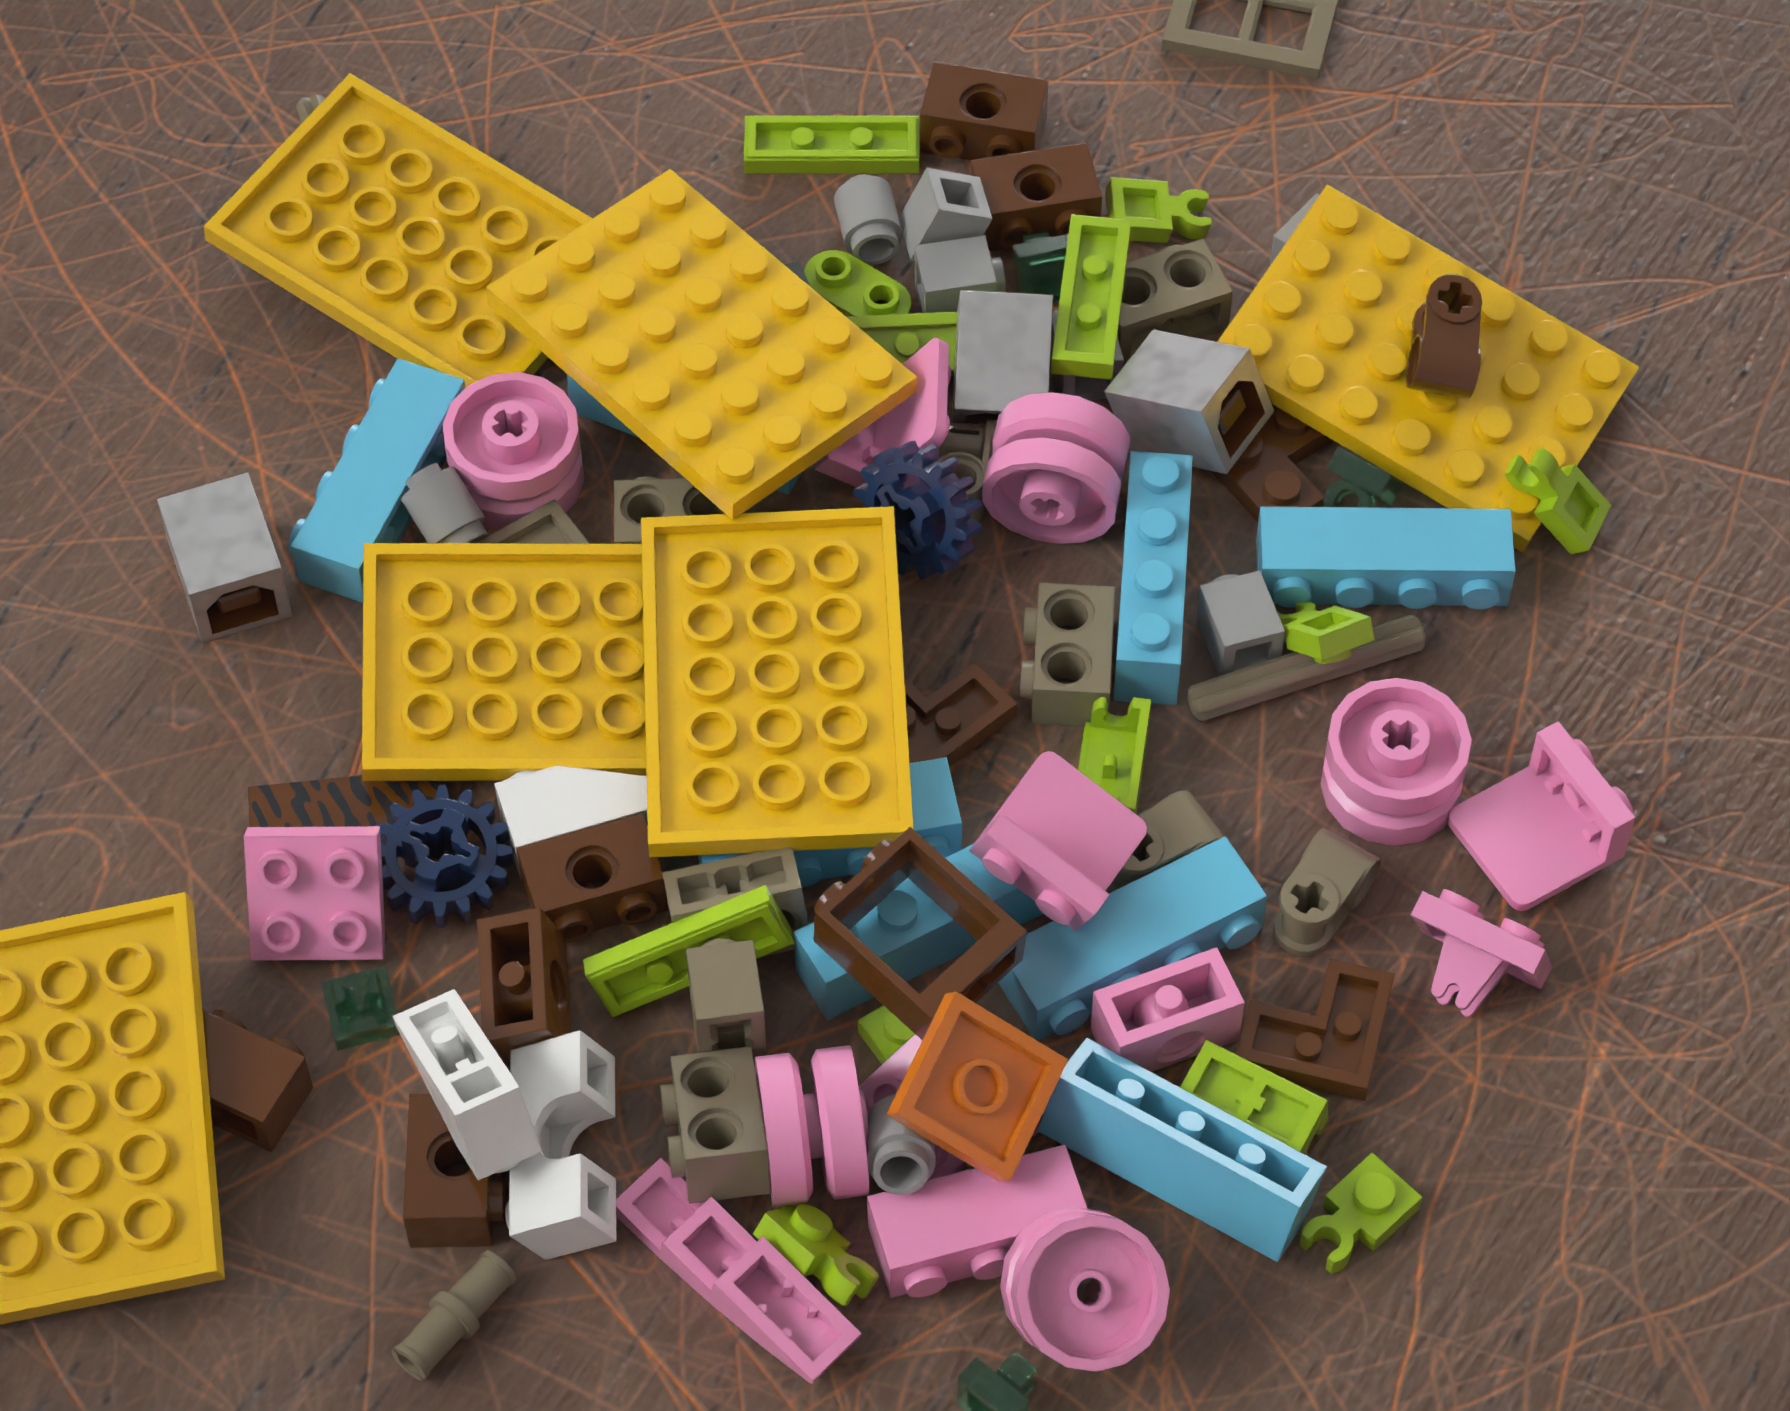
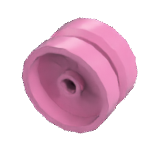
[443,372,584,530]
[982,392,1130,544]
[1321,678,1472,846]
[755,1045,869,1207]
[1000,1206,1170,1372]

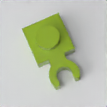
[1105,177,1212,243]
[1277,602,1375,664]
[1299,1153,1422,1274]
[753,1204,879,1306]

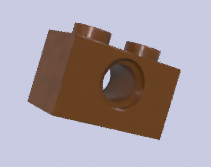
[920,61,1049,160]
[971,142,1102,251]
[516,813,668,943]
[477,907,571,1072]
[403,1094,506,1248]

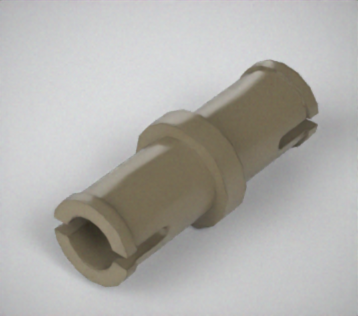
[391,1250,517,1381]

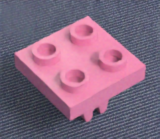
[244,826,386,960]
[1411,889,1553,1018]

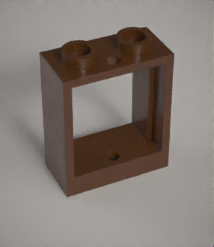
[813,827,1027,1040]

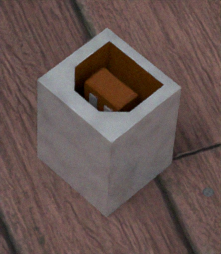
[952,290,1053,425]
[1104,330,1274,474]
[157,472,292,643]

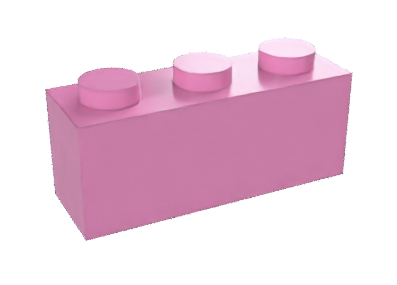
[867,1145,1087,1298]

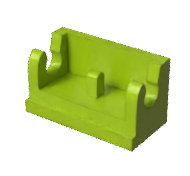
[1078,697,1151,815]
[1180,1040,1328,1156]

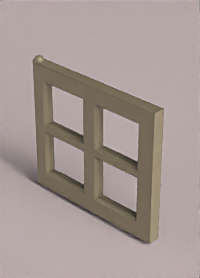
[1161,0,1339,79]

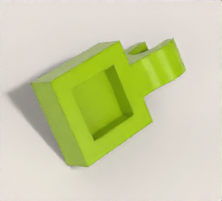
[1505,448,1611,555]

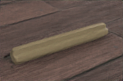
[1187,615,1426,721]

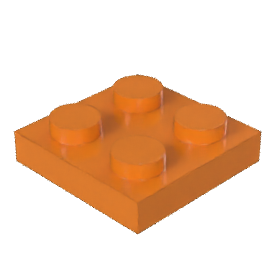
[886,992,1068,1182]

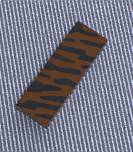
[248,775,444,827]

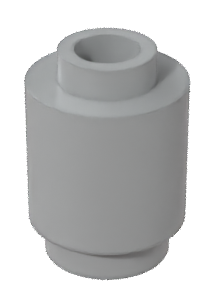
[834,174,903,265]
[401,463,488,543]
[867,1095,936,1195]

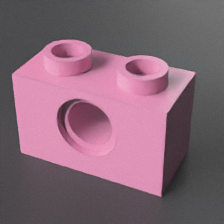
[1090,947,1245,1072]

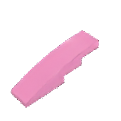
[616,1158,862,1384]

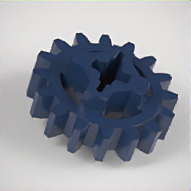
[853,441,983,579]
[376,785,513,928]

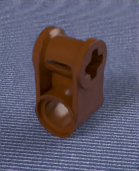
[1406,274,1482,399]

